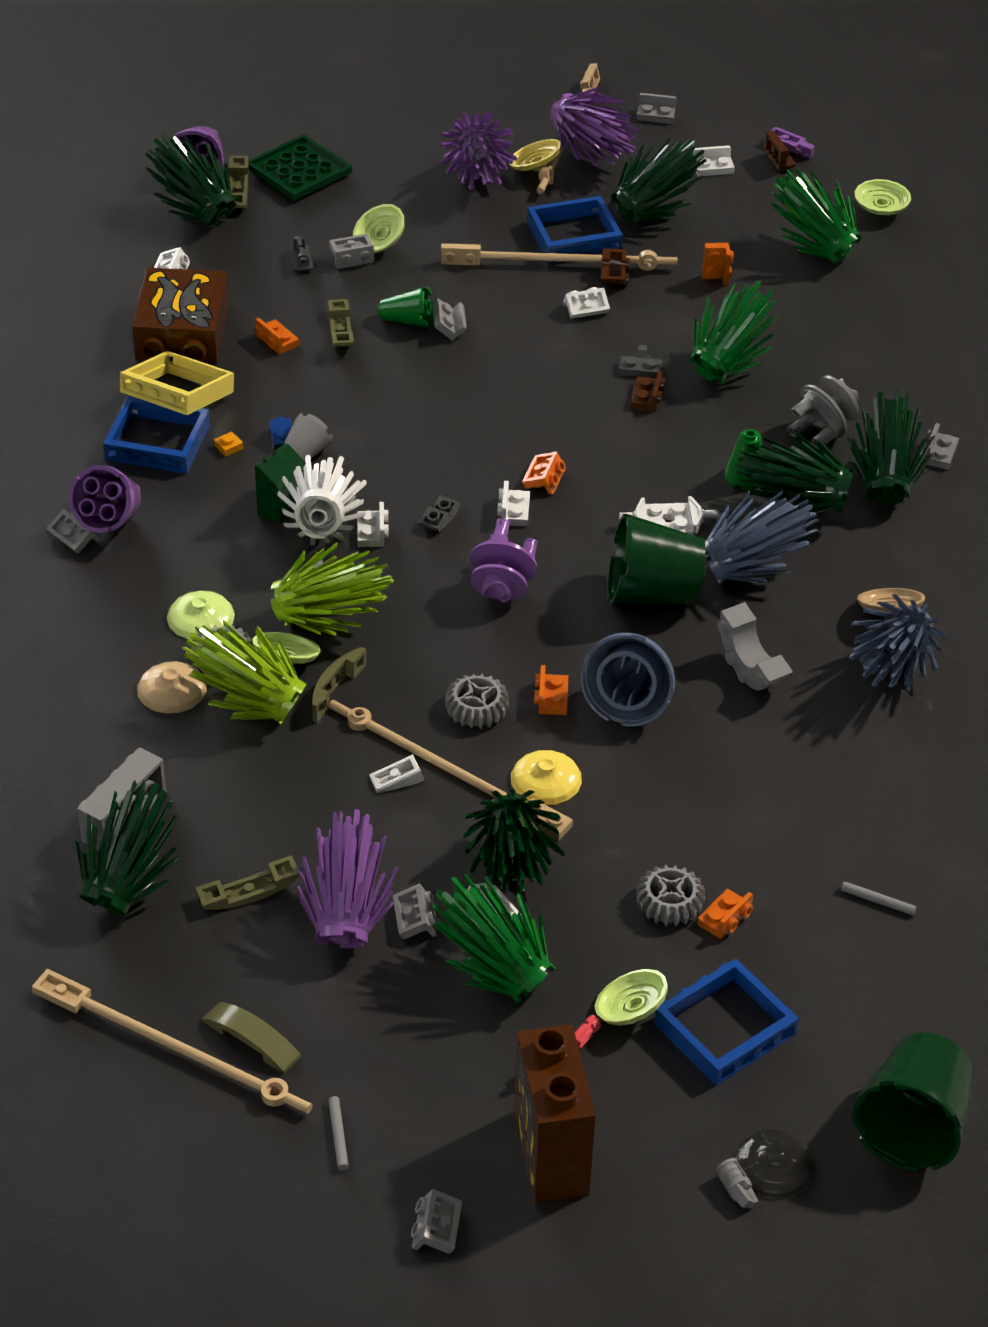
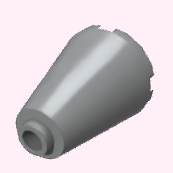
[283,413,333,463]

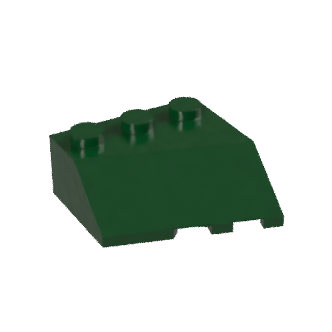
[254,443,306,523]

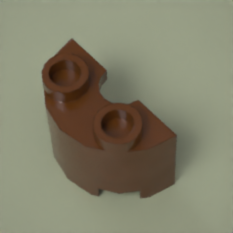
[601,248,630,285]

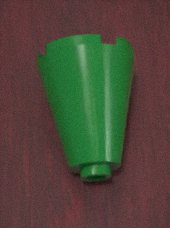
[377,287,434,328]
[724,429,763,490]

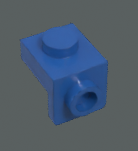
[268,417,292,448]

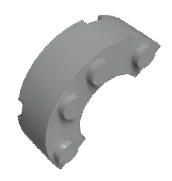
[717,602,793,690]

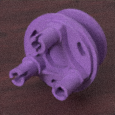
[470,518,538,603]

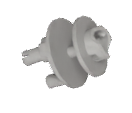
[787,375,859,449]

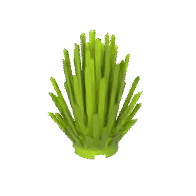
[271,543,394,636]
[182,620,306,724]

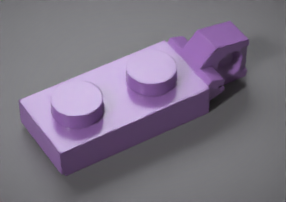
[764,127,815,158]

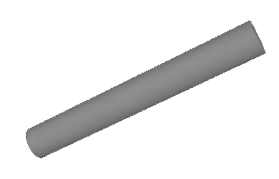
[841,881,917,916]
[328,1096,349,1171]

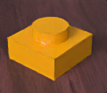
[214,431,244,457]

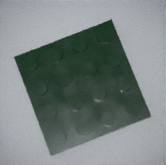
[249,134,352,201]

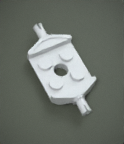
[619,496,718,534]

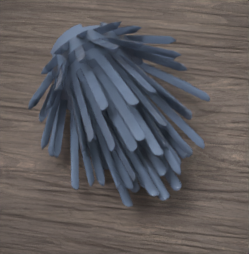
[705,491,819,584]
[849,594,946,691]

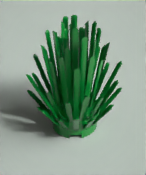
[770,167,863,265]
[689,281,780,384]
[432,873,556,1004]

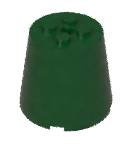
[607,514,706,605]
[852,1032,973,1171]

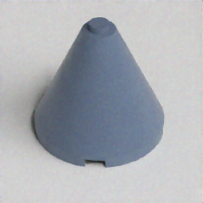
[580,633,675,727]

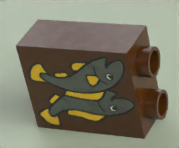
[132,267,230,364]
[514,1024,596,1203]

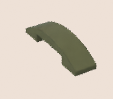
[229,156,249,208]
[328,299,354,347]
[312,647,366,723]
[196,855,300,910]
[202,1002,301,1074]

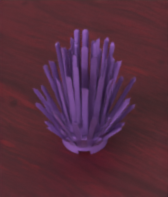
[550,87,639,167]
[441,112,517,190]
[296,809,399,948]

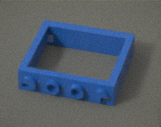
[527,196,623,263]
[103,396,210,474]
[654,958,799,1087]

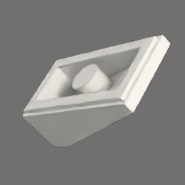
[369,754,425,794]

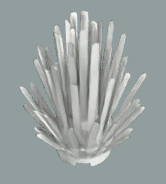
[278,455,366,545]

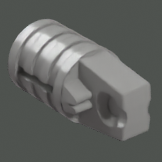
[715,1158,758,1208]

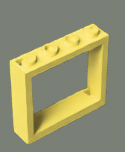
[120,351,234,415]

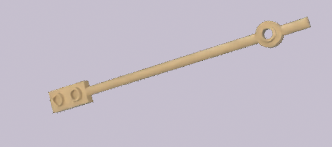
[537,63,600,194]
[441,243,678,271]
[328,700,573,841]
[32,969,313,1114]

